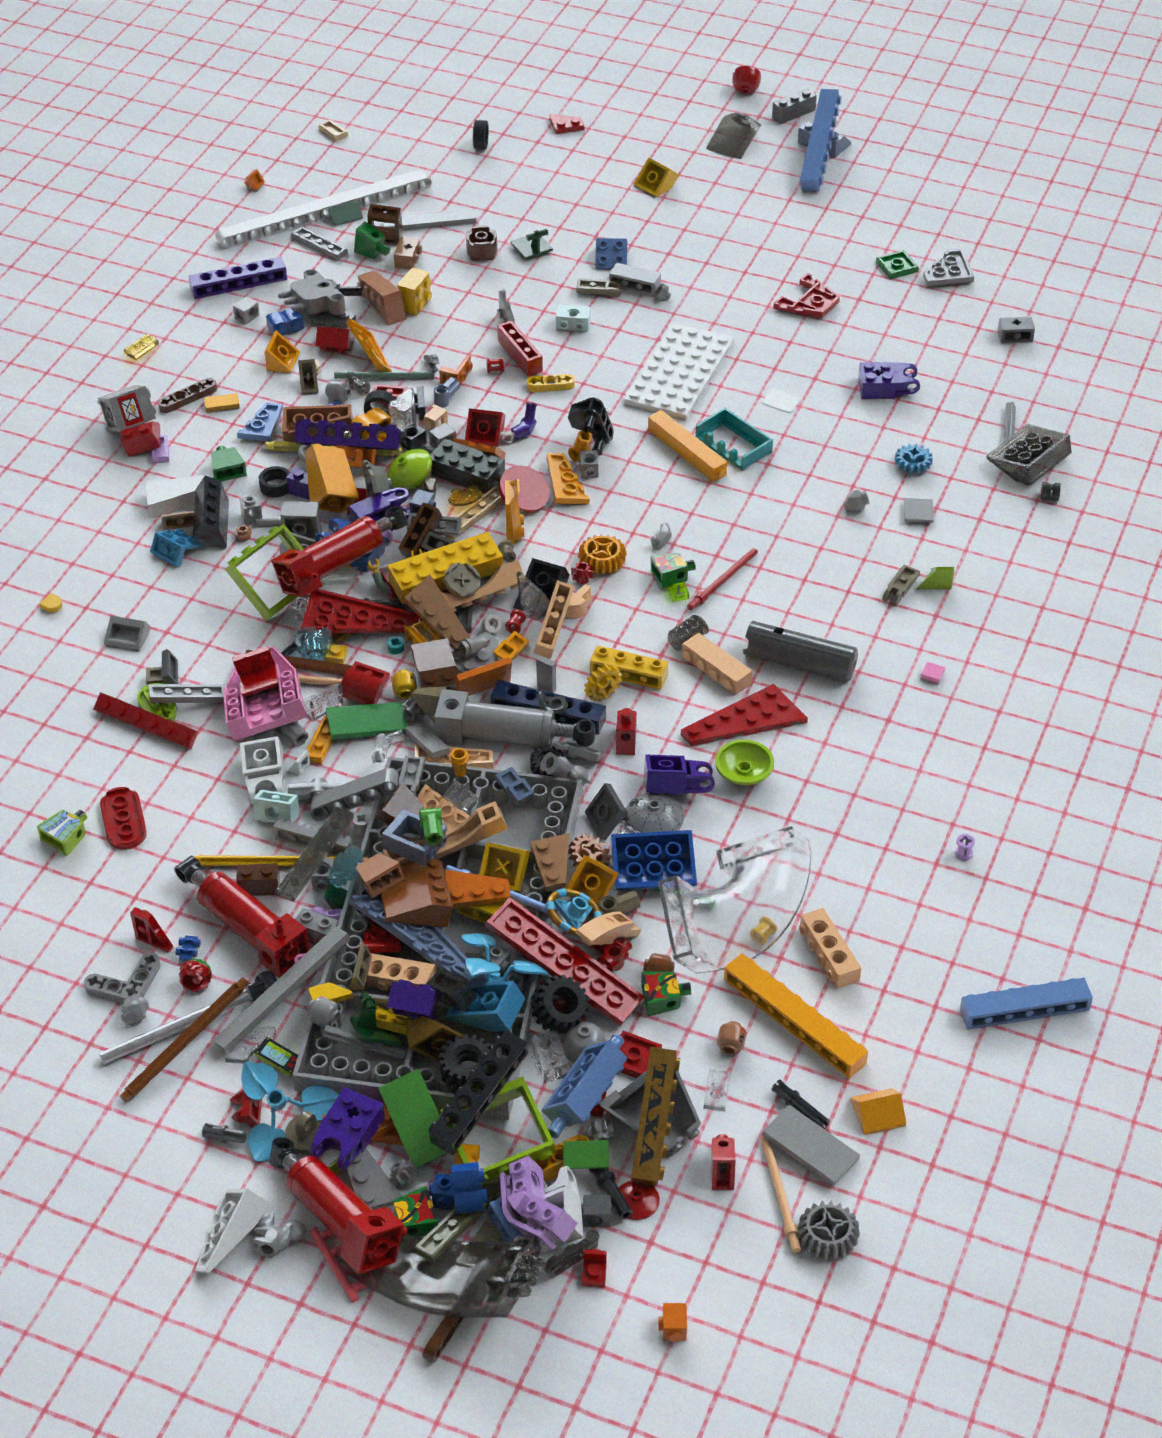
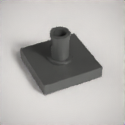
[584,783,628,840]

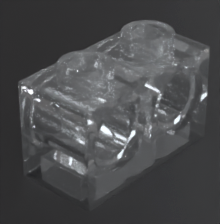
[529,1030,569,1083]

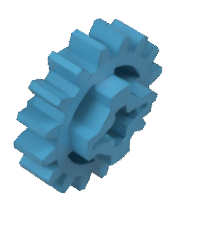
[895,443,933,474]

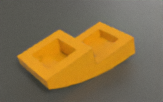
[493,631,529,661]

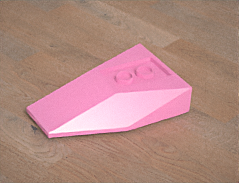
[223,646,307,741]

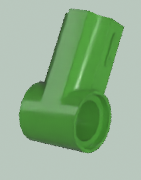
[419,808,443,846]

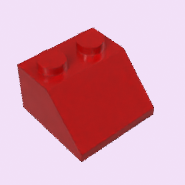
[315,326,355,353]
[465,408,506,446]
[120,421,161,457]

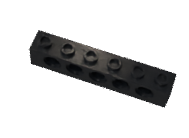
[429,1030,529,1156]

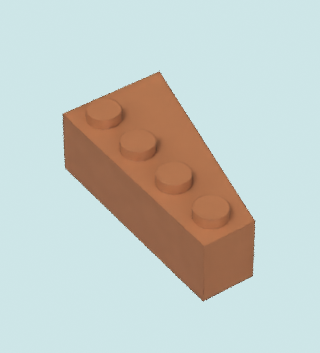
[357,270,406,325]
[282,404,353,442]

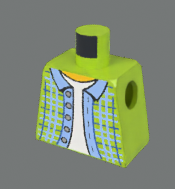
[37,810,87,856]

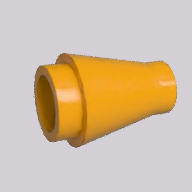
[449,748,469,777]

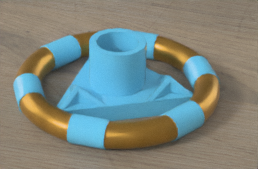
[546,888,602,936]

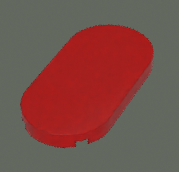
[100,787,147,850]

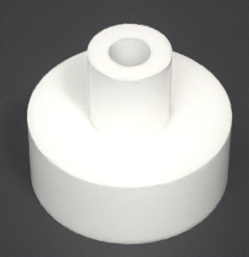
[482,614,502,633]

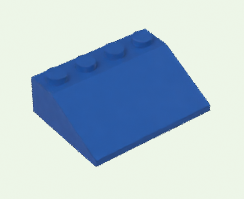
[611,830,697,890]

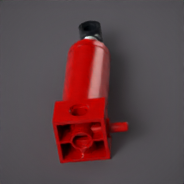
[271,506,407,597]
[174,855,310,978]
[269,1137,407,1274]

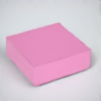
[921,662,945,684]

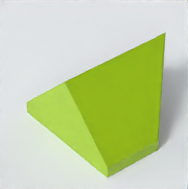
[916,567,954,589]

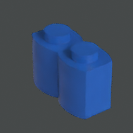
[266,308,304,336]
[451,1162,488,1214]

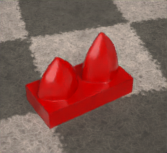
[230,1089,262,1128]

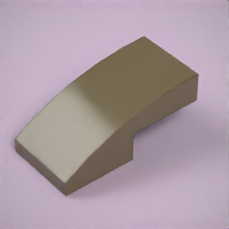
[424,467,437,499]

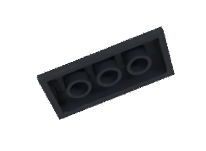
[193,475,229,549]

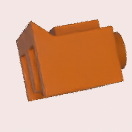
[336,445,376,468]

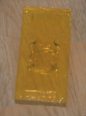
[123,334,159,360]

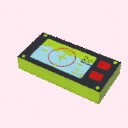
[254,1037,298,1077]

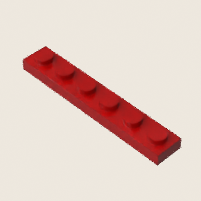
[93,692,199,749]

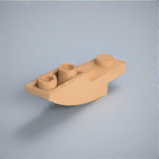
[575,911,641,946]

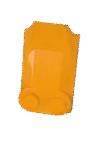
[505,479,524,545]

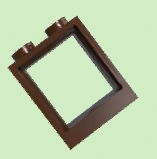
[367,204,403,243]

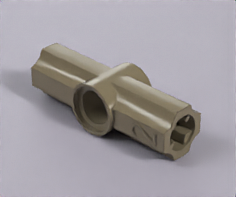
[584,891,640,922]

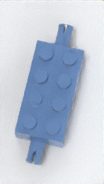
[541,1034,627,1139]

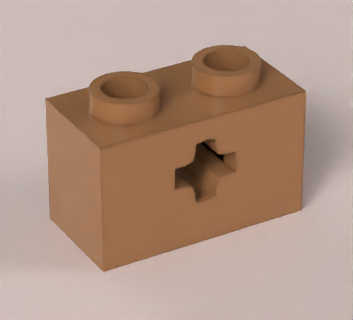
[394,236,422,269]

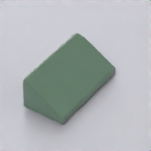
[328,201,363,226]

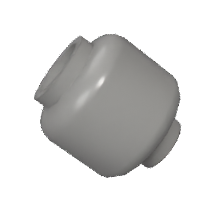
[325,380,351,402]
[306,996,340,1028]

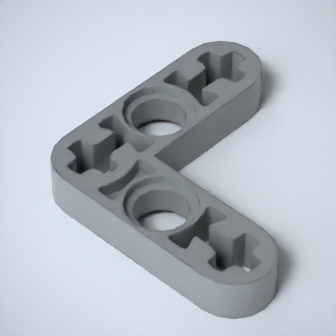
[84,952,161,1003]

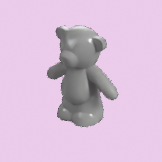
[540,752,591,786]

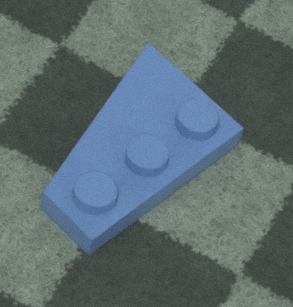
[237,402,283,442]

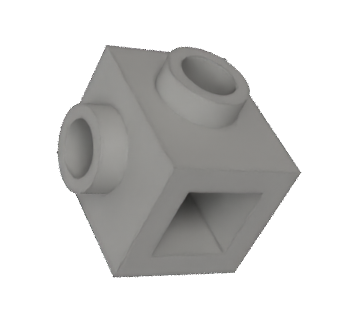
[480,944,511,977]

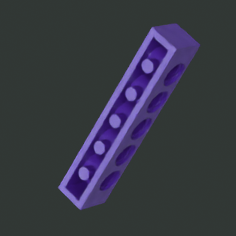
[188,256,287,299]
[294,419,401,451]

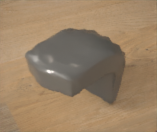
[538,691,568,714]

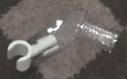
[370,729,405,763]

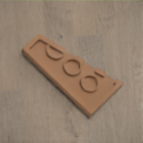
[403,575,470,651]

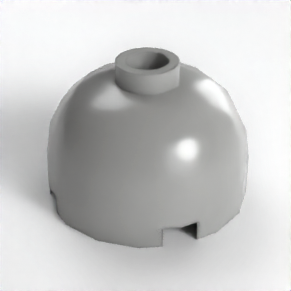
[563,1022,606,1063]

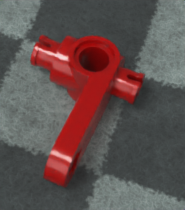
[578,921,632,972]

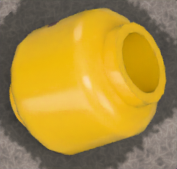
[391,669,417,699]

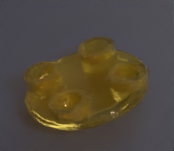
[448,485,482,506]

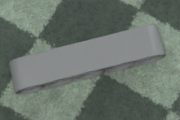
[310,768,399,820]

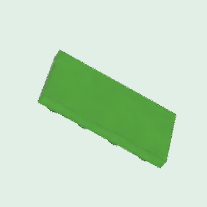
[378,1069,448,1168]

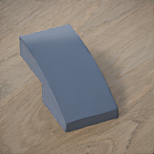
[495,767,535,803]

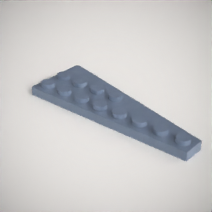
[350,894,487,989]

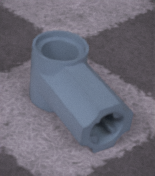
[434,377,460,407]

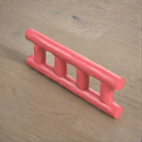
[309,1227,380,1303]

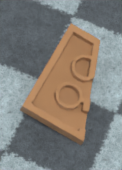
[530,833,569,892]

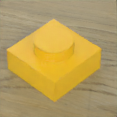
[325,644,348,664]

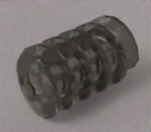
[667,615,709,651]

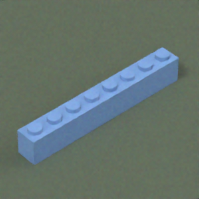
[800,89,842,191]

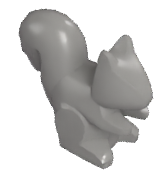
[254,1213,306,1258]

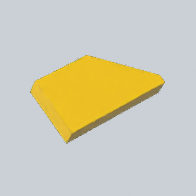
[308,982,353,1003]

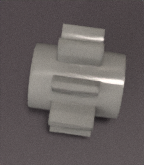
[402,697,426,721]
[587,1119,614,1144]
[390,1159,417,1188]

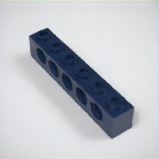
[490,680,606,735]

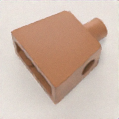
[356,853,405,898]

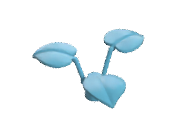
[461,933,549,982]
[241,1061,339,1162]

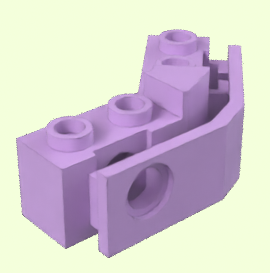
[500,1156,578,1250]

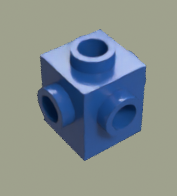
[428,1174,456,1210]

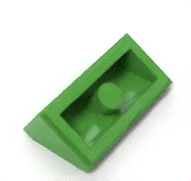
[562,1140,609,1170]

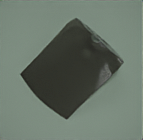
[706,113,761,159]

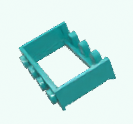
[695,408,773,471]

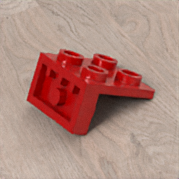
[232,646,279,696]

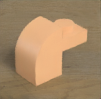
[565,584,592,619]

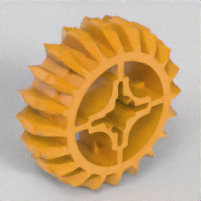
[578,534,627,575]

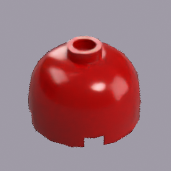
[732,65,761,94]

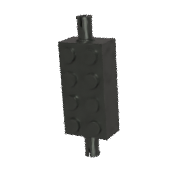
[419,439,505,494]

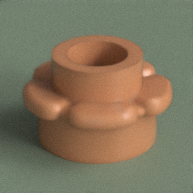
[234,525,252,541]

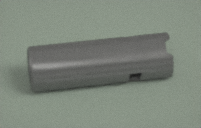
[743,621,858,682]

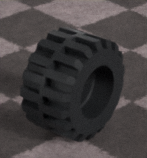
[530,975,589,1034]

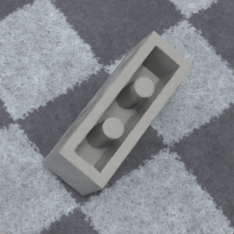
[609,263,661,296]

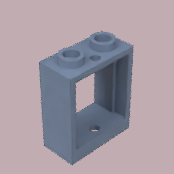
[382,809,447,866]

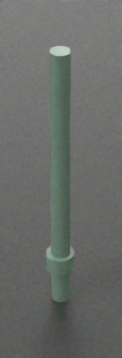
[334,370,434,380]

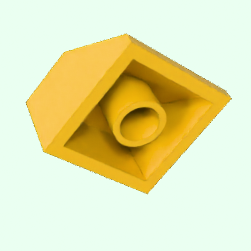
[634,157,679,197]

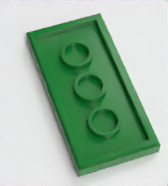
[325,702,407,740]

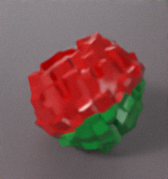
[179,958,212,993]

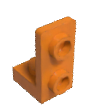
[439,355,473,384]

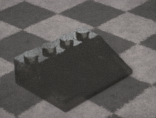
[986,424,1072,485]

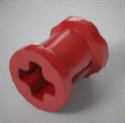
[486,357,504,373]
[505,609,526,633]

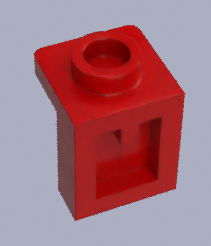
[582,1249,607,1287]

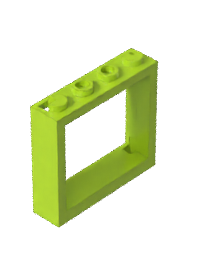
[225,524,303,621]
[440,1076,555,1186]

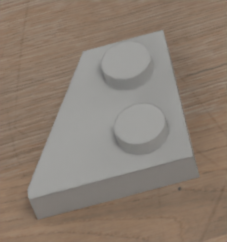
[497,289,515,323]

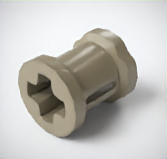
[498,540,516,563]

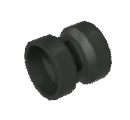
[1041,482,1061,501]

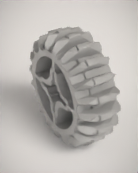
[797,1200,860,1261]

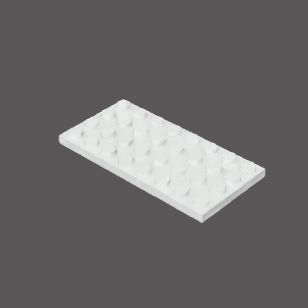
[624,323,734,420]

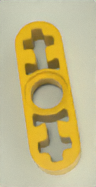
[527,374,575,392]

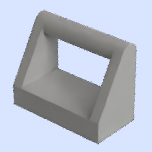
[104,615,151,650]

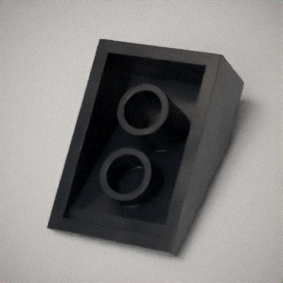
[513,558,570,617]

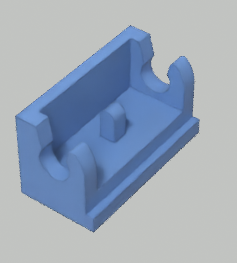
[487,1198,529,1250]

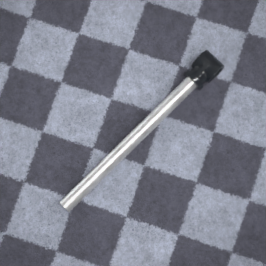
[99,971,277,1065]

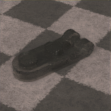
[544,1230,599,1278]

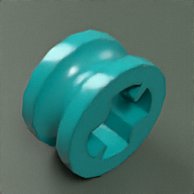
[387,636,404,655]

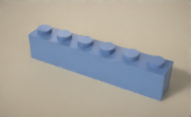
[960,977,1093,1030]

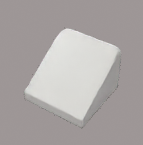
[288,749,310,776]

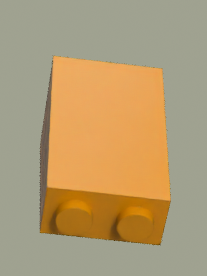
[305,444,359,513]

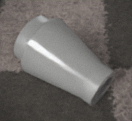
[459,636,488,657]

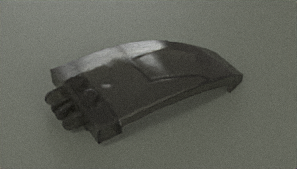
[338,1235,546,1318]

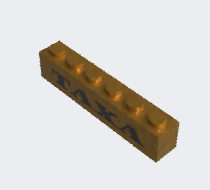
[631,1047,680,1186]

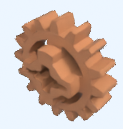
[568,834,611,867]

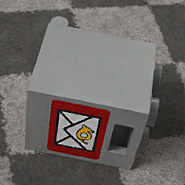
[97,385,156,432]

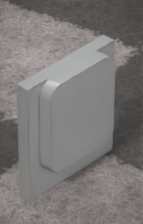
[904,498,933,523]

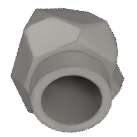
[843,490,870,512]
[121,996,149,1023]

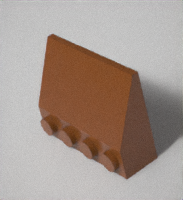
[380,859,453,927]

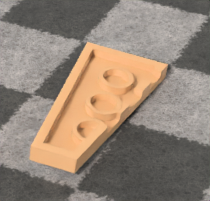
[414,743,494,769]
[417,784,469,831]

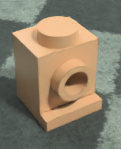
[422,404,448,431]

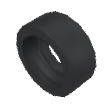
[473,120,489,149]
[364,390,397,419]
[258,466,290,498]

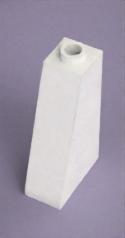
[146,475,209,518]

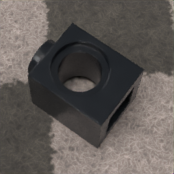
[400,423,427,450]

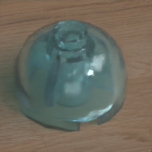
[294,627,332,660]

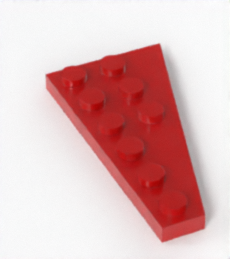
[300,589,420,633]
[680,684,808,746]

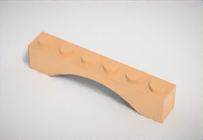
[442,560,526,611]
[383,801,508,865]

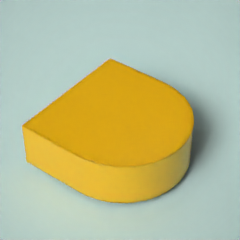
[39,593,62,612]

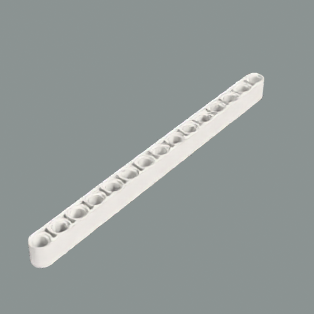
[215,170,432,249]

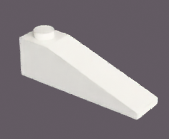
[195,1188,269,1273]

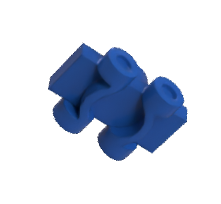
[175,935,201,961]

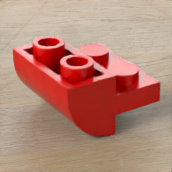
[339,661,390,705]

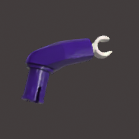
[500,402,537,443]

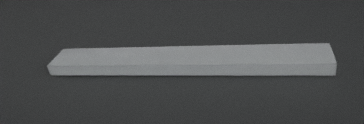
[212,926,350,1053]

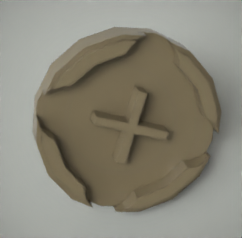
[444,563,480,598]
[285,1111,322,1154]

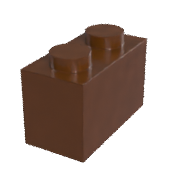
[236,863,280,896]

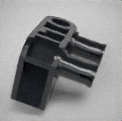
[568,397,614,455]

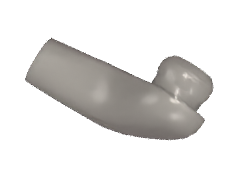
[651,523,672,548]

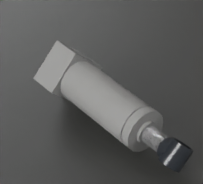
[434,689,595,747]

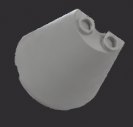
[599,1071,701,1155]

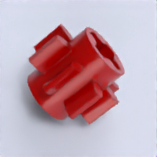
[571,562,593,584]

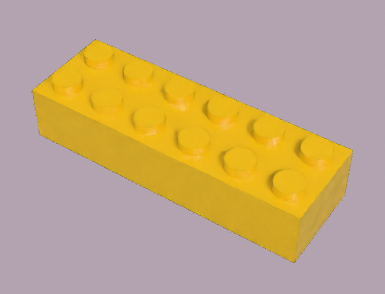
[387,532,503,605]

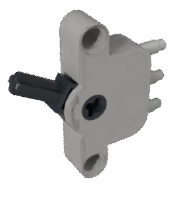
[278,269,363,315]

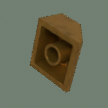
[405,1016,463,1062]

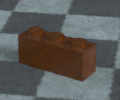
[398,502,442,558]

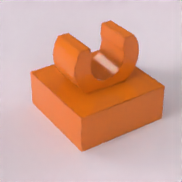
[244,169,265,191]

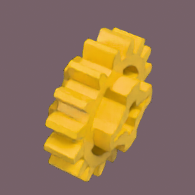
[584,664,623,702]

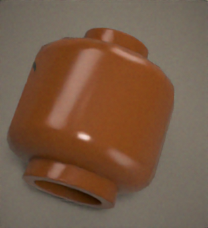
[643,953,675,972]

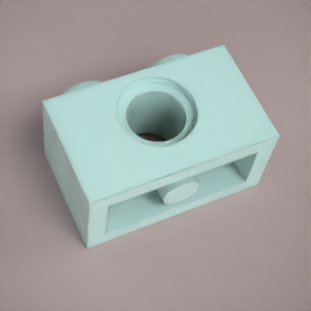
[556,305,591,332]
[253,790,299,824]

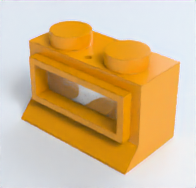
[404,620,442,644]

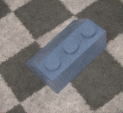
[798,121,851,158]

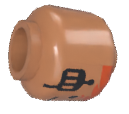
[717,1021,747,1055]

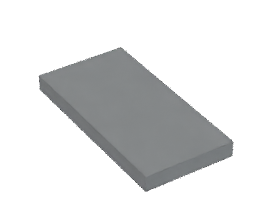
[762,1105,860,1187]

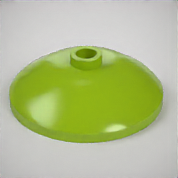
[386,449,432,490]
[715,739,774,785]

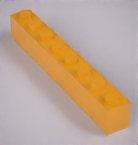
[724,953,868,1079]

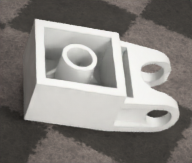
[240,736,286,806]
[529,1166,583,1253]

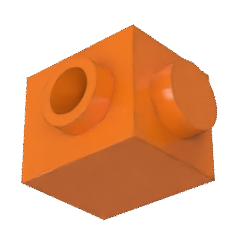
[658,1303,687,1342]

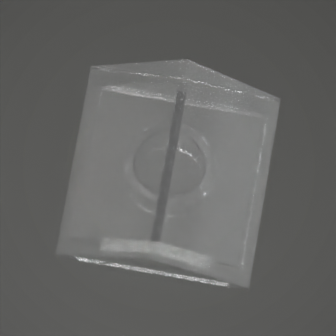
[303,683,344,722]

